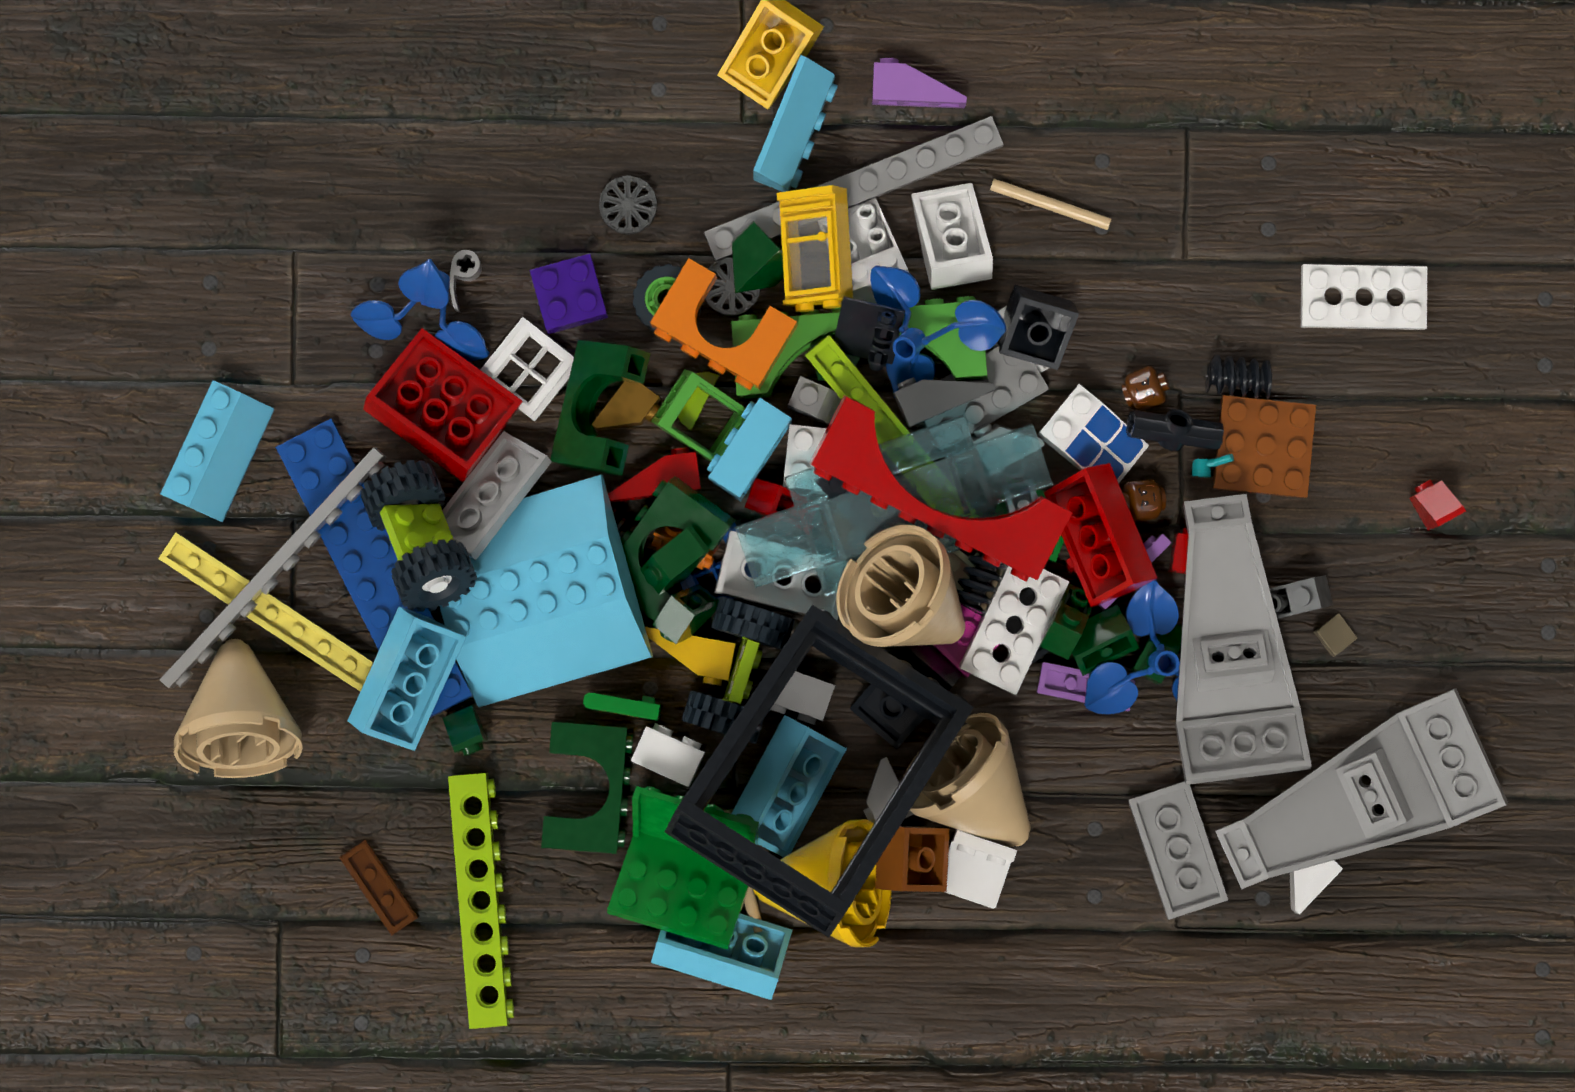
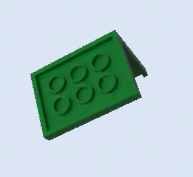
[607,786,759,950]

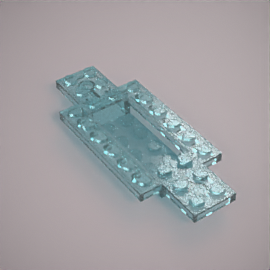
[735,415,1053,596]

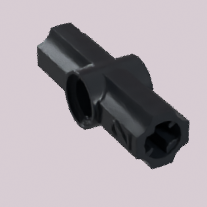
[1126,409,1224,451]

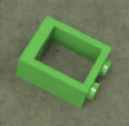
[651,369,746,462]

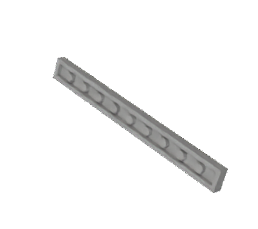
[704,116,1004,261]
[160,447,387,688]

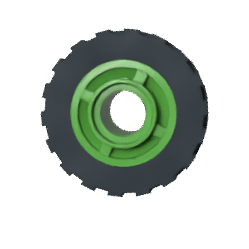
[632,264,703,332]

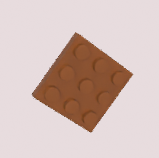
[1213,395,1316,499]

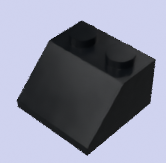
[999,285,1079,370]

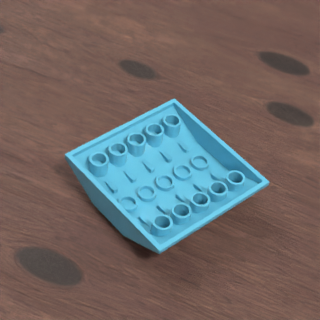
[440,475,653,707]

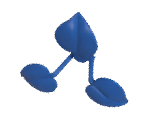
[351,259,490,361]
[870,266,1006,398]
[1084,580,1180,714]

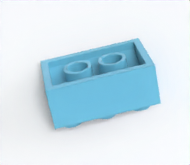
[707,398,792,502]

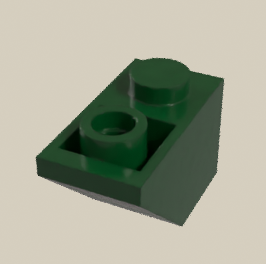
[1040,583,1093,660]
[443,705,488,756]

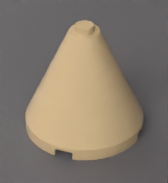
[836,525,965,647]
[174,639,303,778]
[902,713,1031,847]

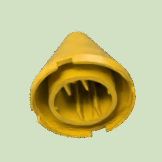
[753,819,891,947]

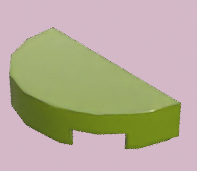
[678,372,719,431]

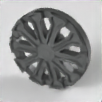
[599,175,657,234]
[705,257,760,316]

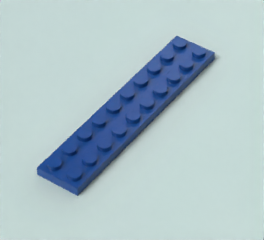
[276,419,473,718]

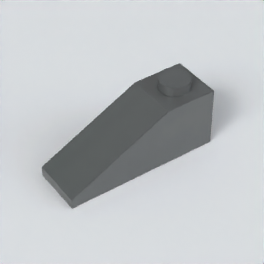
[893,377,996,428]

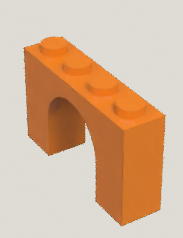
[650,258,798,390]

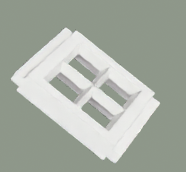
[480,317,574,422]

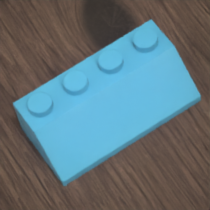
[753,55,838,192]
[160,380,275,522]
[347,606,466,751]
[731,715,846,857]
[651,914,792,1000]

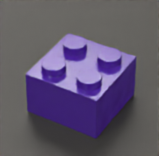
[530,254,608,334]

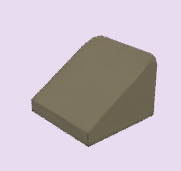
[1314,613,1357,657]

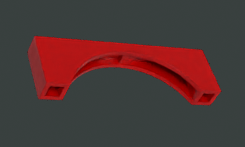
[809,395,1072,582]

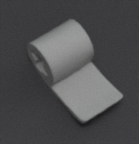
[450,250,482,313]

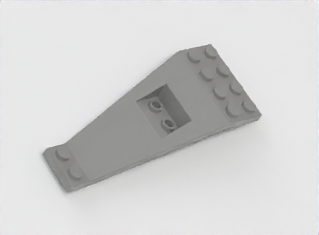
[1175,494,1311,785]
[1215,688,1508,889]

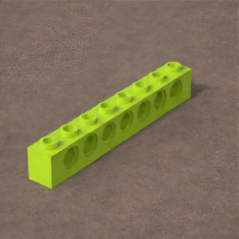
[448,773,514,1029]

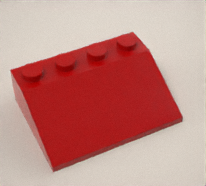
[363,328,523,482]

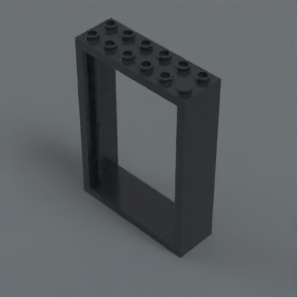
[664,605,974,938]

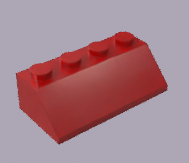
[1044,463,1157,607]

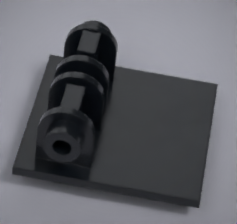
[834,296,905,371]

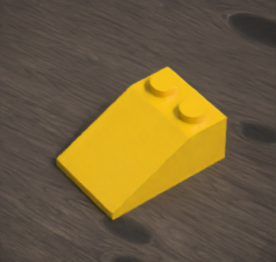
[717,0,824,110]

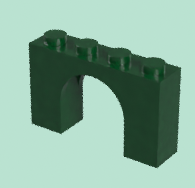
[550,340,651,476]
[621,476,736,621]
[541,722,634,854]

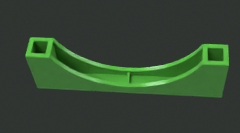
[731,296,988,400]

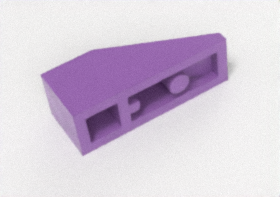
[872,58,967,108]

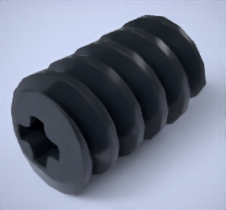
[1205,354,1272,400]
[957,549,1008,615]

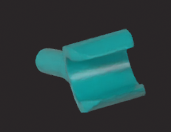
[1192,454,1234,478]

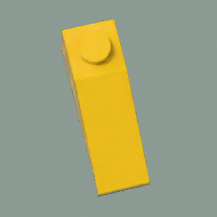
[645,627,736,686]

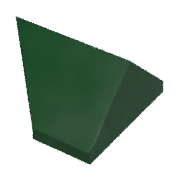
[731,221,784,293]

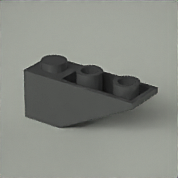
[1270,575,1333,619]

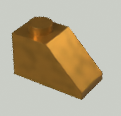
[592,381,660,431]

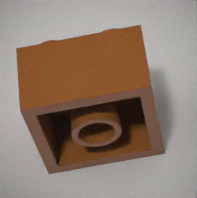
[875,826,950,892]

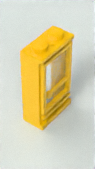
[777,185,853,312]

